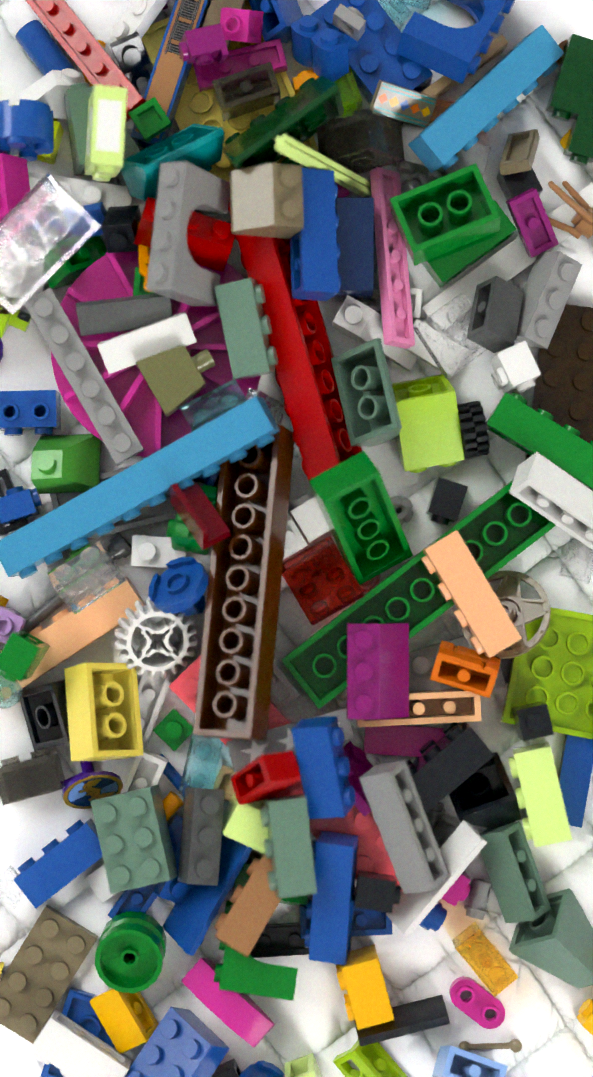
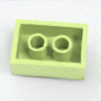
[508,742,572,847]

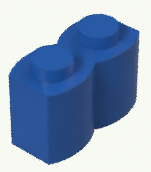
[290,15,349,82]

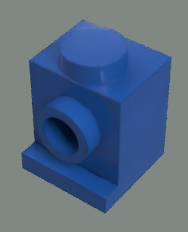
[0,486,42,525]

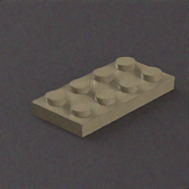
[0,904,99,1044]

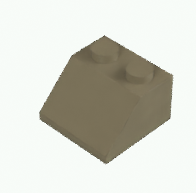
[229,163,304,239]

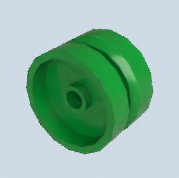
[95,911,167,993]

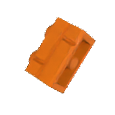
[430,640,501,698]

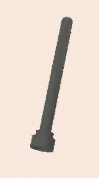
[22,532,132,633]

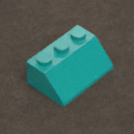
[121,123,225,202]

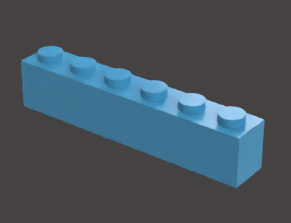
[408,25,564,173]

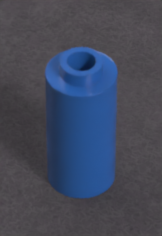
[15,20,76,76]

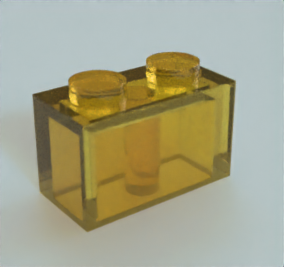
[452,921,519,997]

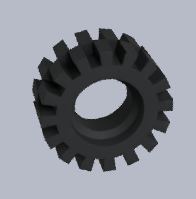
[457,401,490,459]

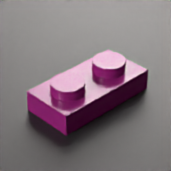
[505,187,559,258]

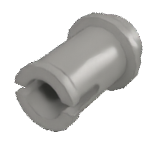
[464,878,492,920]

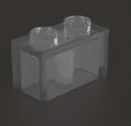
[48,541,126,614]

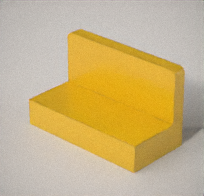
[90,988,159,1054]

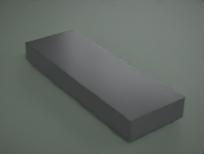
[76,293,173,336]

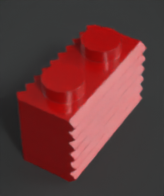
[231,749,301,805]

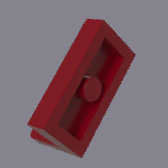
[170,483,230,550]

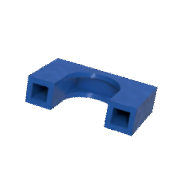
[397,0,516,84]

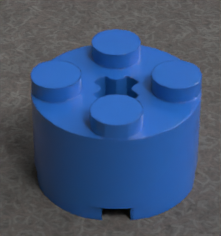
[0,99,54,162]

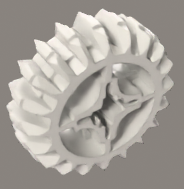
[115,596,198,679]

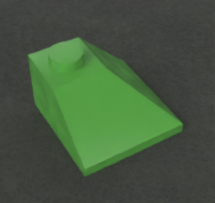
[31,434,101,494]

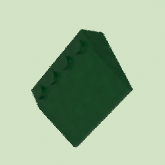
[222,75,344,170]

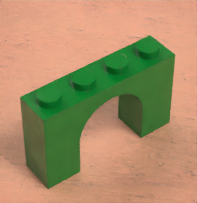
[213,863,308,1001]

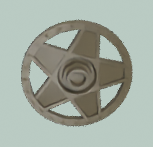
[460,571,551,659]

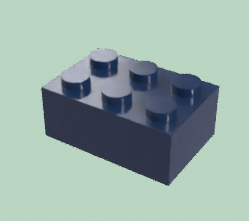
[335,198,374,302]

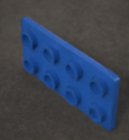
[154,833,252,956]

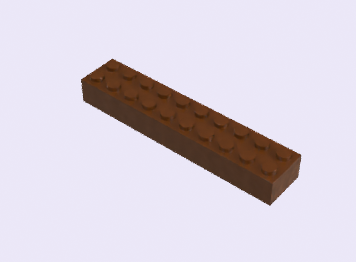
[193,424,294,742]

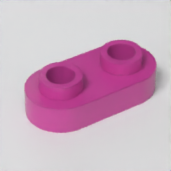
[449,976,505,1029]

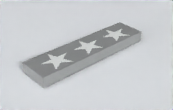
[226,708,354,772]

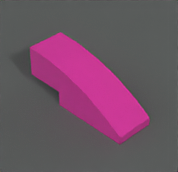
[181,958,275,1047]

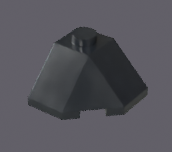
[449,752,522,829]

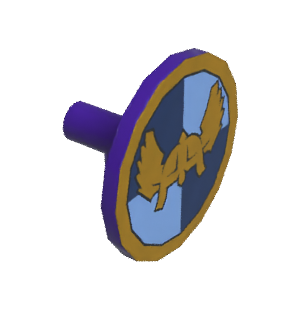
[62,761,123,809]

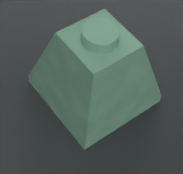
[64,82,140,176]
[509,888,593,989]

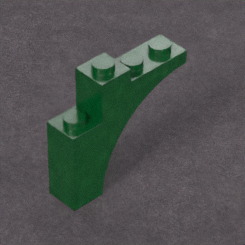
[546,34,593,166]

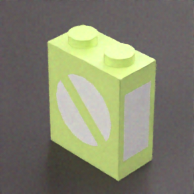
[84,85,127,182]

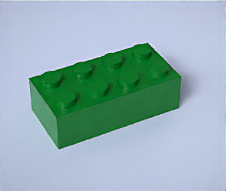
[308,450,413,585]

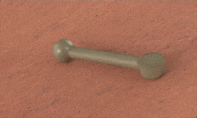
[458,1039,522,1053]

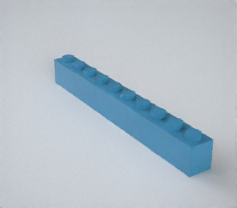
[0,396,280,579]

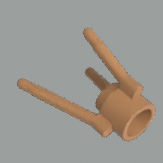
[548,181,593,239]

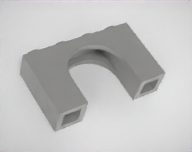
[146,161,230,306]

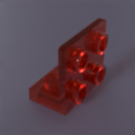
[282,536,365,625]

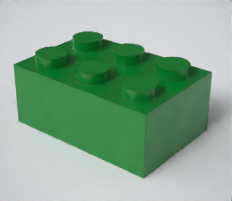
[390,163,501,266]

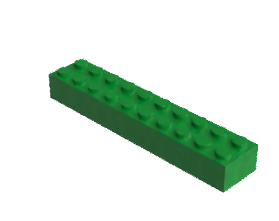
[281,479,556,709]

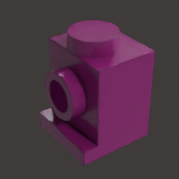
[178,23,229,66]

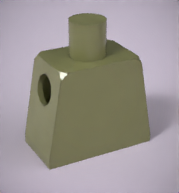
[136,345,216,418]

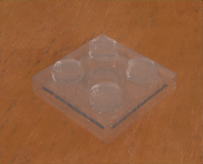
[413,293,487,378]

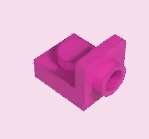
[220,7,264,43]

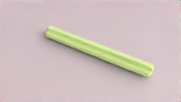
[274,134,371,197]

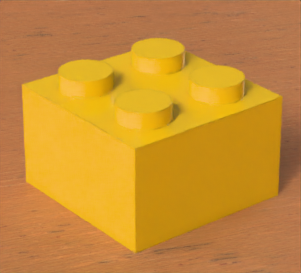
[336,944,394,1030]

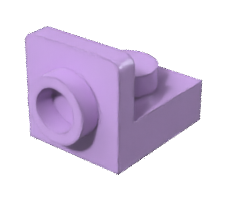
[0,606,26,644]

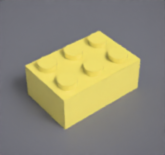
[64,662,144,762]

